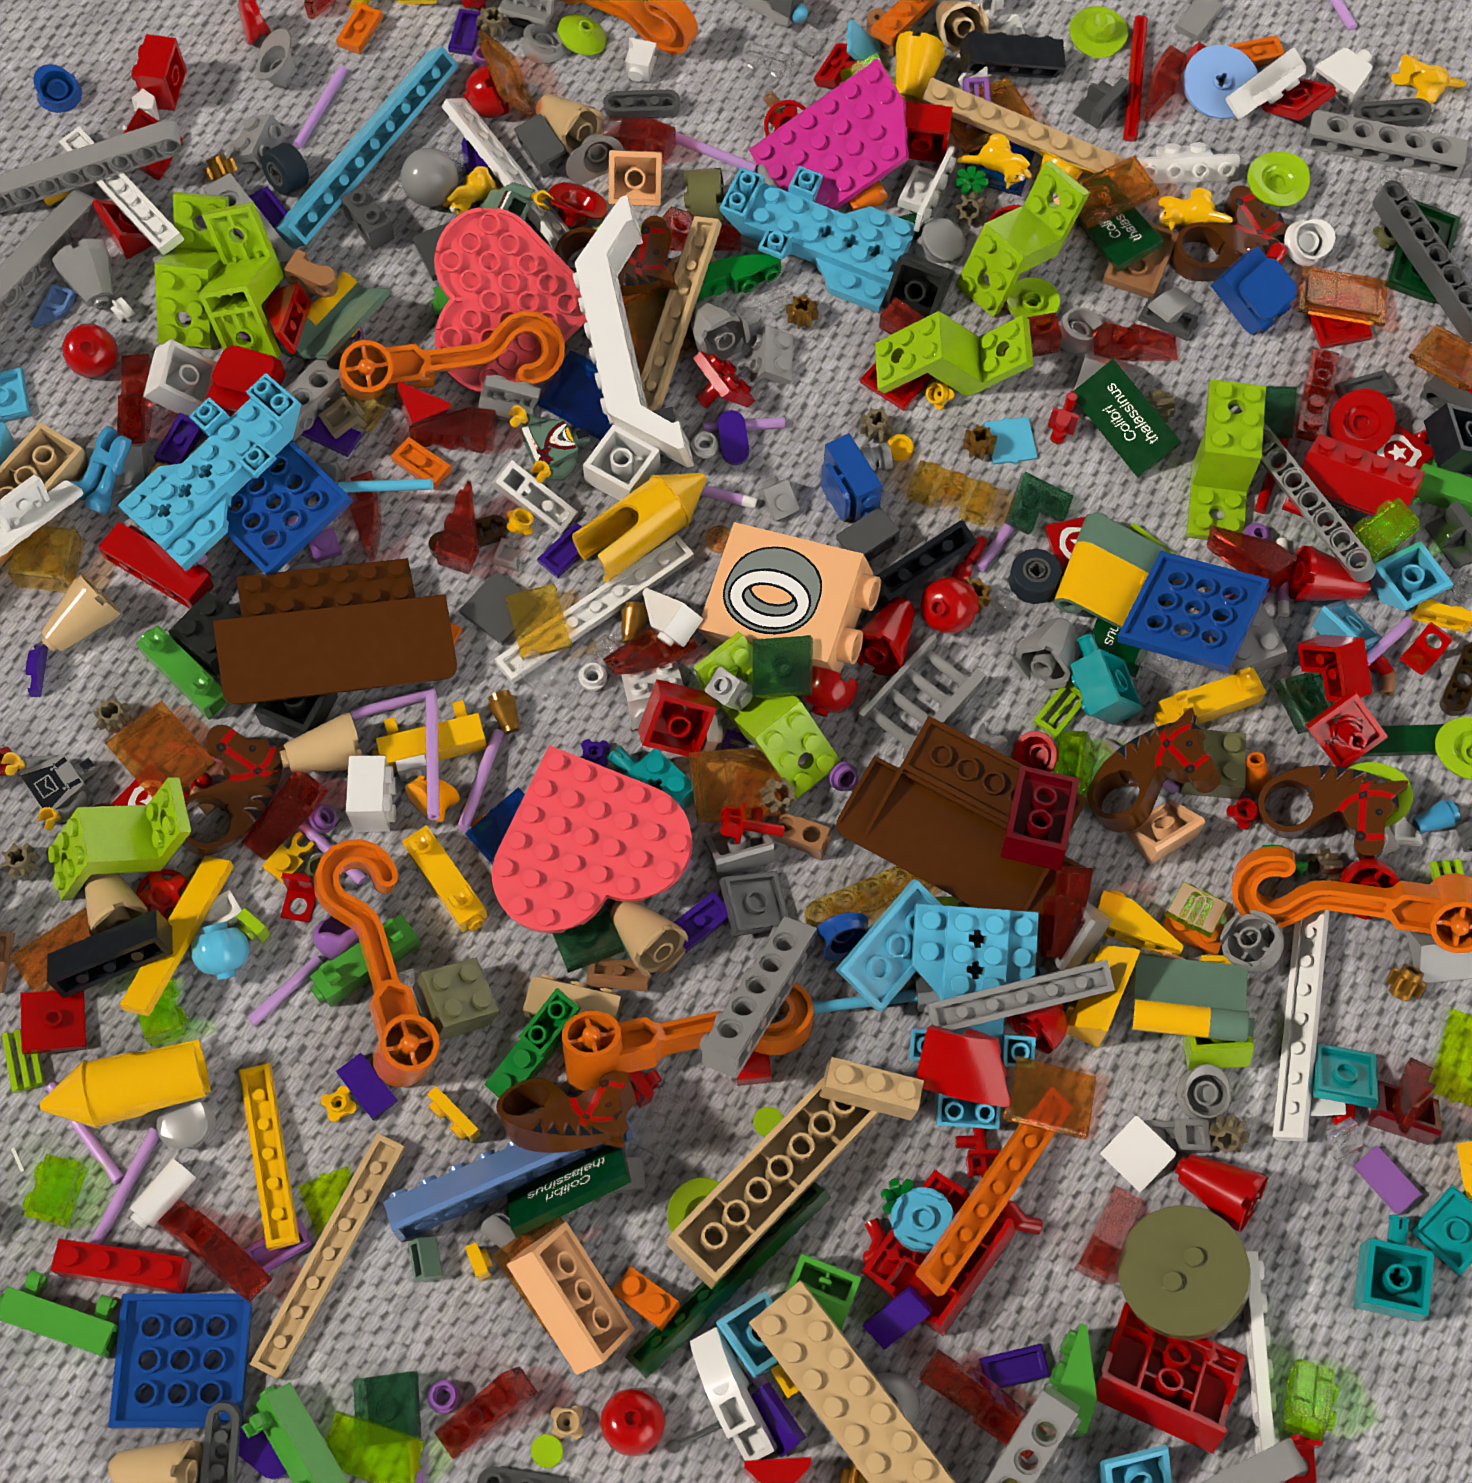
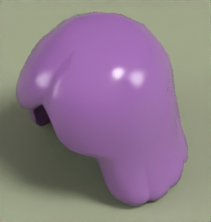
[313,915,359,960]

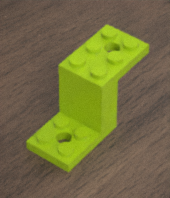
[955,160,1090,318]
[154,192,229,349]
[199,202,285,358]
[875,311,1034,396]
[1186,379,1266,545]
[693,631,841,799]
[48,777,191,901]

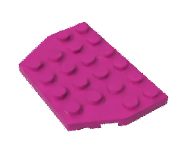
[749,58,909,210]

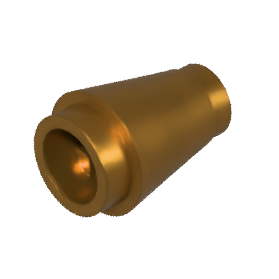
[621,601,648,645]
[488,690,521,735]

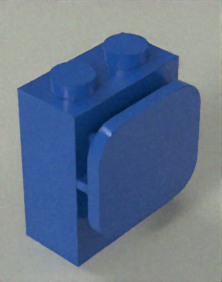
[1210,246,1297,334]
[821,433,882,522]

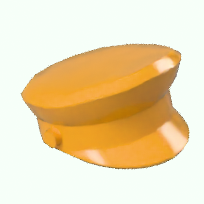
[405,775,460,823]

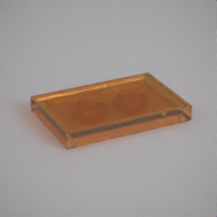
[1078,156,1159,228]

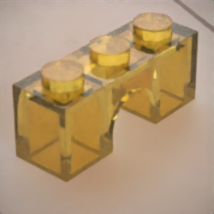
[907,460,998,528]

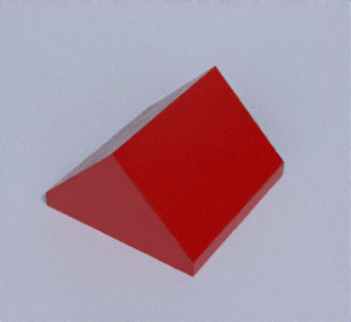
[92,199,153,259]
[395,381,451,429]
[744,1457,812,1483]

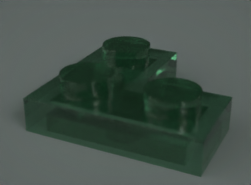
[1004,472,1074,535]

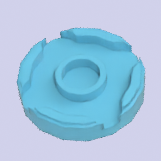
[890,1187,955,1253]

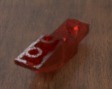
[1295,347,1340,442]
[117,353,153,444]
[157,1199,272,1303]
[919,1349,1047,1460]

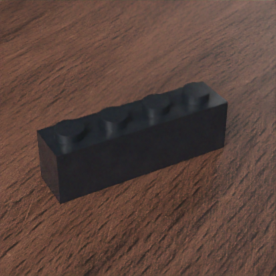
[959,30,1066,79]
[875,519,978,607]
[47,909,173,999]

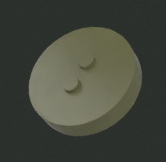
[1118,1205,1251,1340]

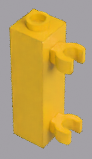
[1153,667,1266,727]
[373,700,487,772]
[402,825,488,933]

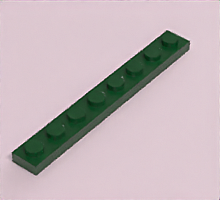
[625,1182,831,1379]

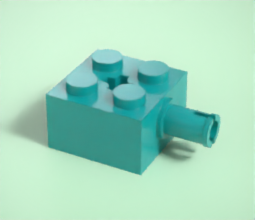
[1070,634,1144,725]
[608,745,697,810]
[1353,1215,1434,1322]

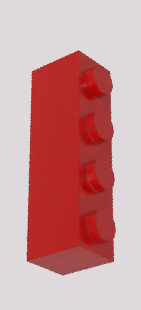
[98,522,214,609]
[50,1238,192,1294]

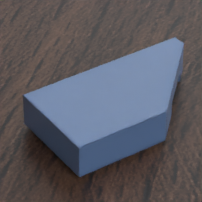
[31,284,78,328]

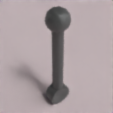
[667,1420,723,1453]

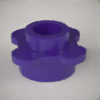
[581,739,610,767]

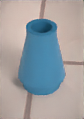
[1413,799,1461,834]

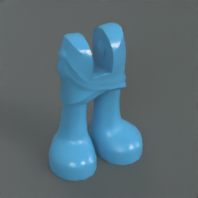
[69,426,132,514]

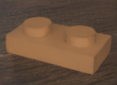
[587,957,650,991]

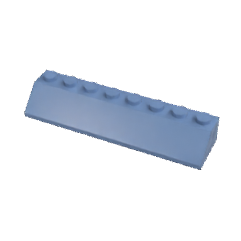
[383,1116,633,1242]

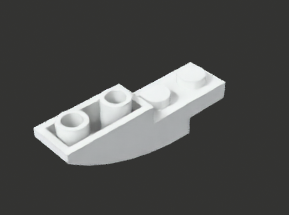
[690,1326,778,1460]

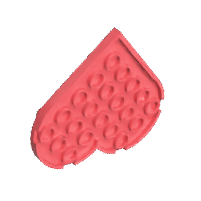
[434,207,587,393]
[492,745,692,934]

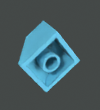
[1371,541,1454,611]

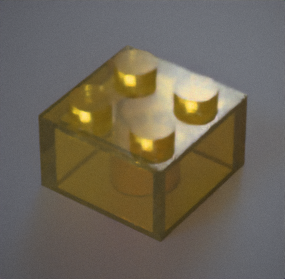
[8,525,85,593]

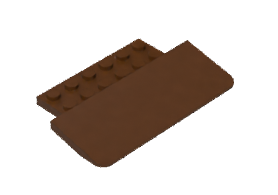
[213,558,457,705]
[836,715,1088,940]

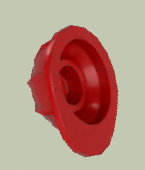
[1011,731,1058,772]

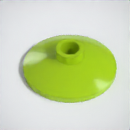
[557,14,606,56]
[1006,277,1060,324]

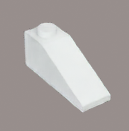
[490,460,578,534]
[642,588,703,647]

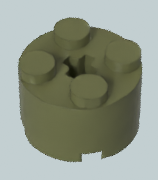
[683,168,726,224]

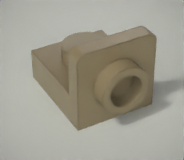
[318,395,368,439]

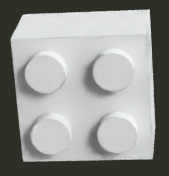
[143,339,217,416]
[583,424,661,501]
[346,756,398,832]

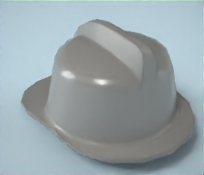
[255,29,296,88]
[565,134,624,184]

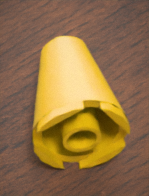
[896,31,946,103]

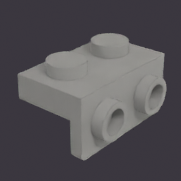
[498,0,555,25]
[229,114,286,170]
[749,325,793,384]
[477,375,540,421]

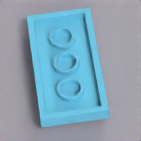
[835,879,943,1012]

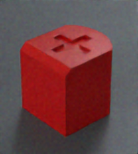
[736,1051,771,1086]

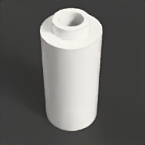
[129,1158,196,1229]

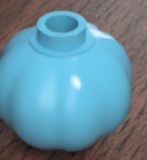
[191,922,250,980]

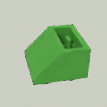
[786,1253,861,1331]

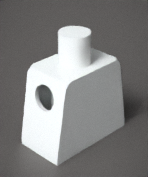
[1311,48,1373,108]

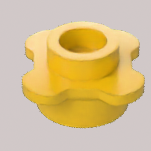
[926,379,954,410]
[506,508,534,536]
[321,1086,357,1122]

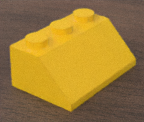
[1065,945,1141,1048]

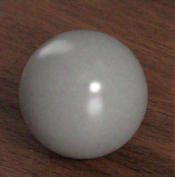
[400,148,459,207]

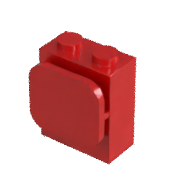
[205,346,286,417]

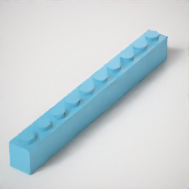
[274,46,459,248]

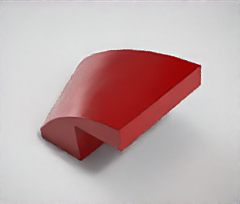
[916,1024,1013,1107]

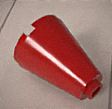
[1289,546,1372,602]
[856,598,916,676]
[1175,1154,1269,1232]

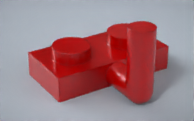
[813,43,865,88]

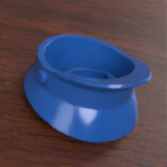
[33,64,82,113]
[817,912,869,961]

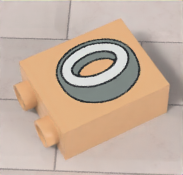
[698,522,881,673]

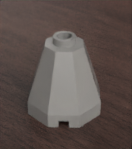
[52,238,114,309]
[689,301,750,361]
[1013,617,1076,689]

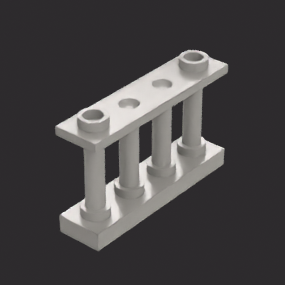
[858,634,986,760]

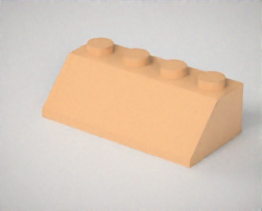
[507,1221,635,1375]

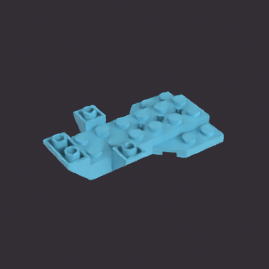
[719,166,916,313]
[118,373,301,572]
[909,904,1039,1129]

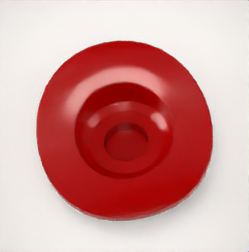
[547,182,607,227]
[1329,388,1395,453]

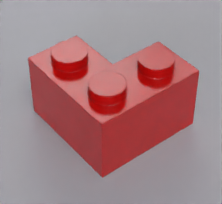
[1297,635,1373,702]

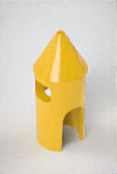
[572,473,707,582]
[39,1039,211,1129]

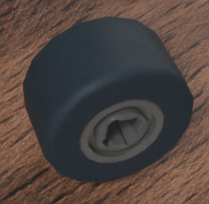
[261,143,309,195]
[1008,548,1062,604]

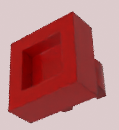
[627,1070,662,1108]

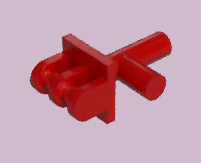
[1047,391,1079,444]
[720,802,785,844]
[955,1128,1000,1179]

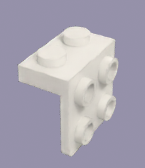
[621,661,683,730]

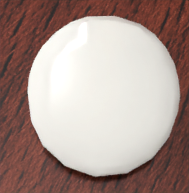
[1284,219,1335,266]

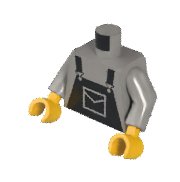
[1,752,98,831]

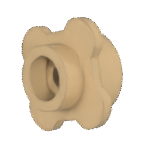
[551,1405,584,1440]

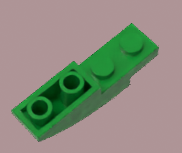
[696,254,781,303]
[484,988,581,1098]

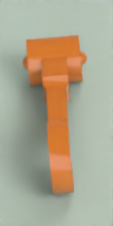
[560,0,698,55]
[339,311,565,401]
[314,839,440,1088]
[1232,846,1472,953]
[562,983,814,1095]

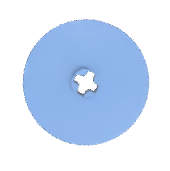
[1183,45,1258,119]

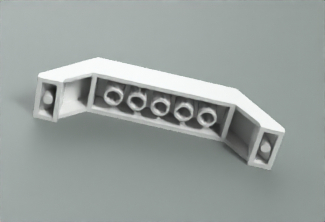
[573,195,694,468]

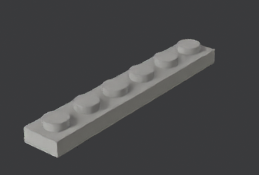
[926,960,1115,1031]

